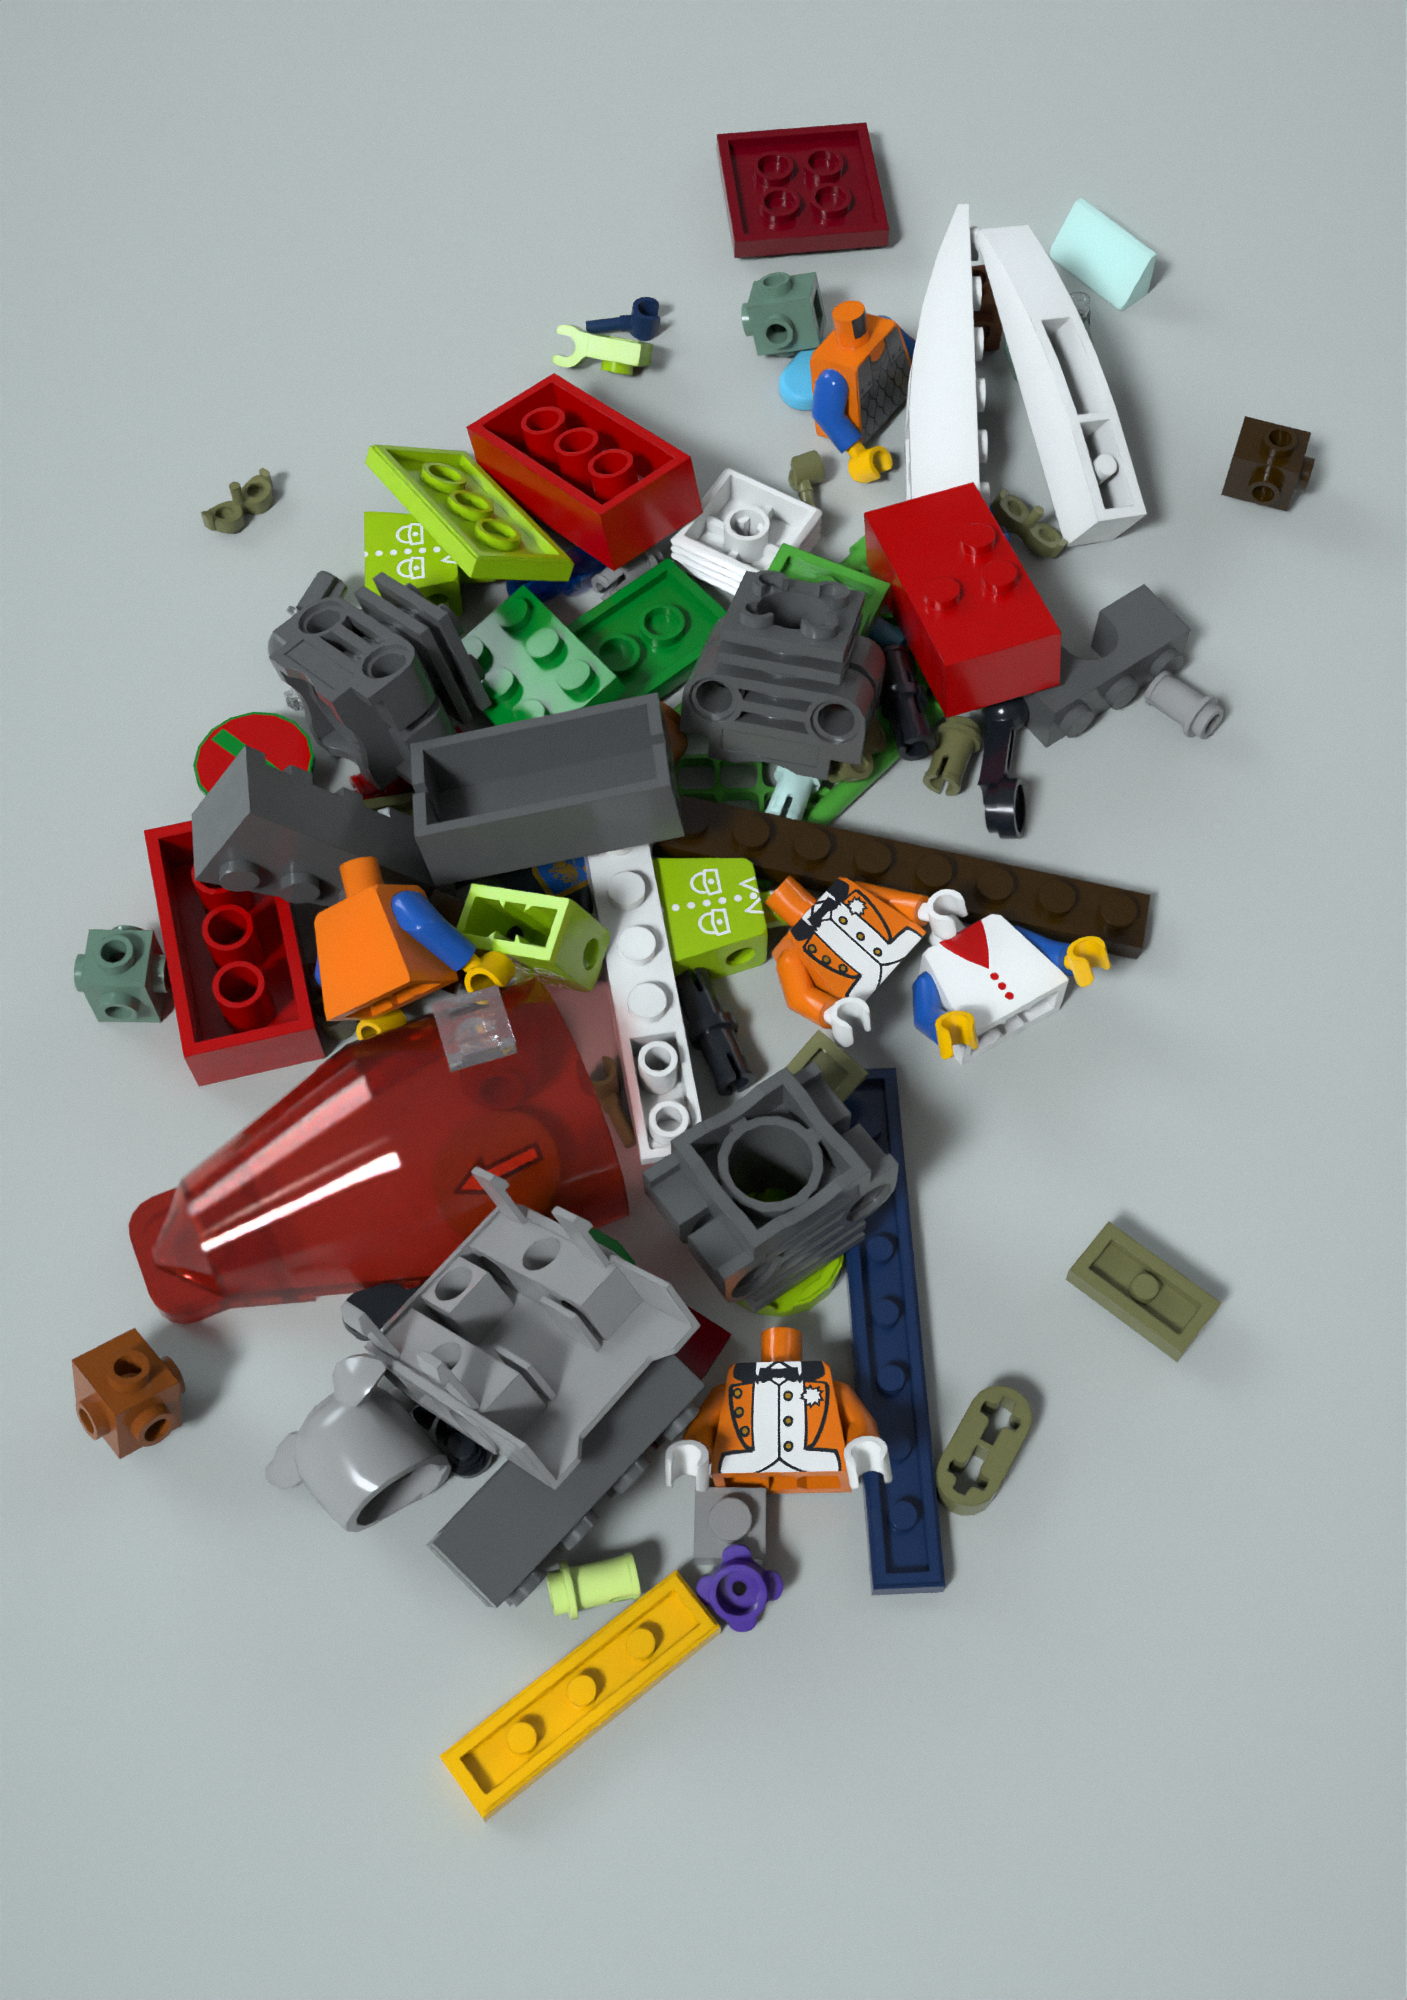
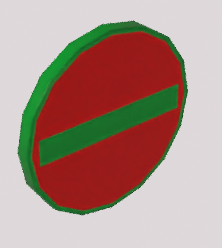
[193,712,316,796]

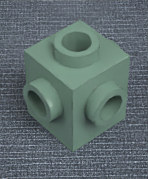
[741,272,826,357]
[74,925,172,1023]

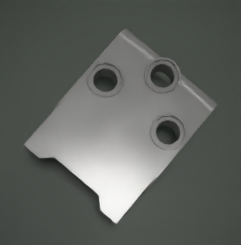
[340,1166,701,1490]

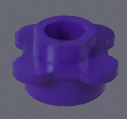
[696,1543,783,1632]

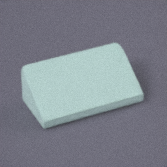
[1049,197,1157,311]

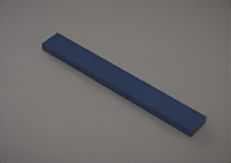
[844,1068,945,1595]

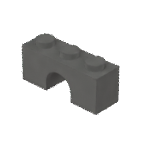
[1023,584,1191,748]

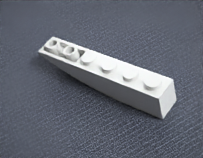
[904,204,990,507]
[976,225,1147,547]
[584,844,702,1165]

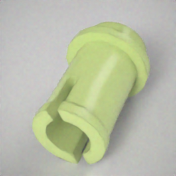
[546,1552,641,1620]

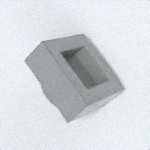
[693,1486,766,1566]

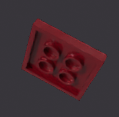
[716,122,889,258]

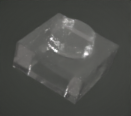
[431,985,518,1072]

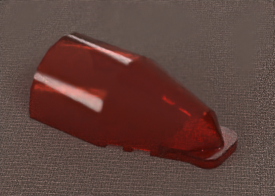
[128,974,629,1324]

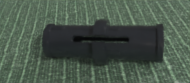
[880,644,936,761]
[675,967,756,1096]

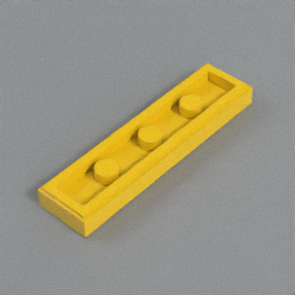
[439,1570,721,1822]

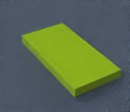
[365,444,574,582]

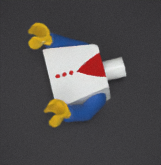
[912,914,1111,1066]

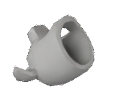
[266,1353,451,1532]

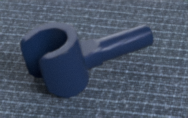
[586,297,660,341]

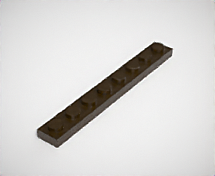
[652,795,1150,960]

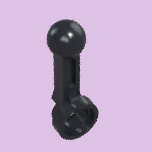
[977,696,1028,839]

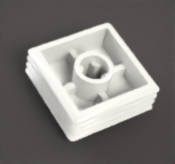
[670,468,823,596]

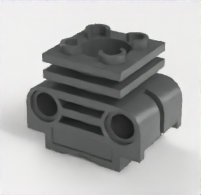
[680,570,886,780]
[269,572,492,791]
[642,1062,899,1313]

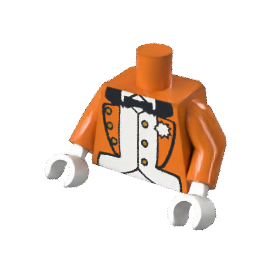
[765,875,968,1048]
[665,1327,893,1494]

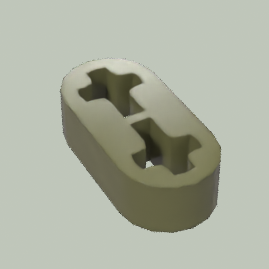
[935,1385,1032,1516]

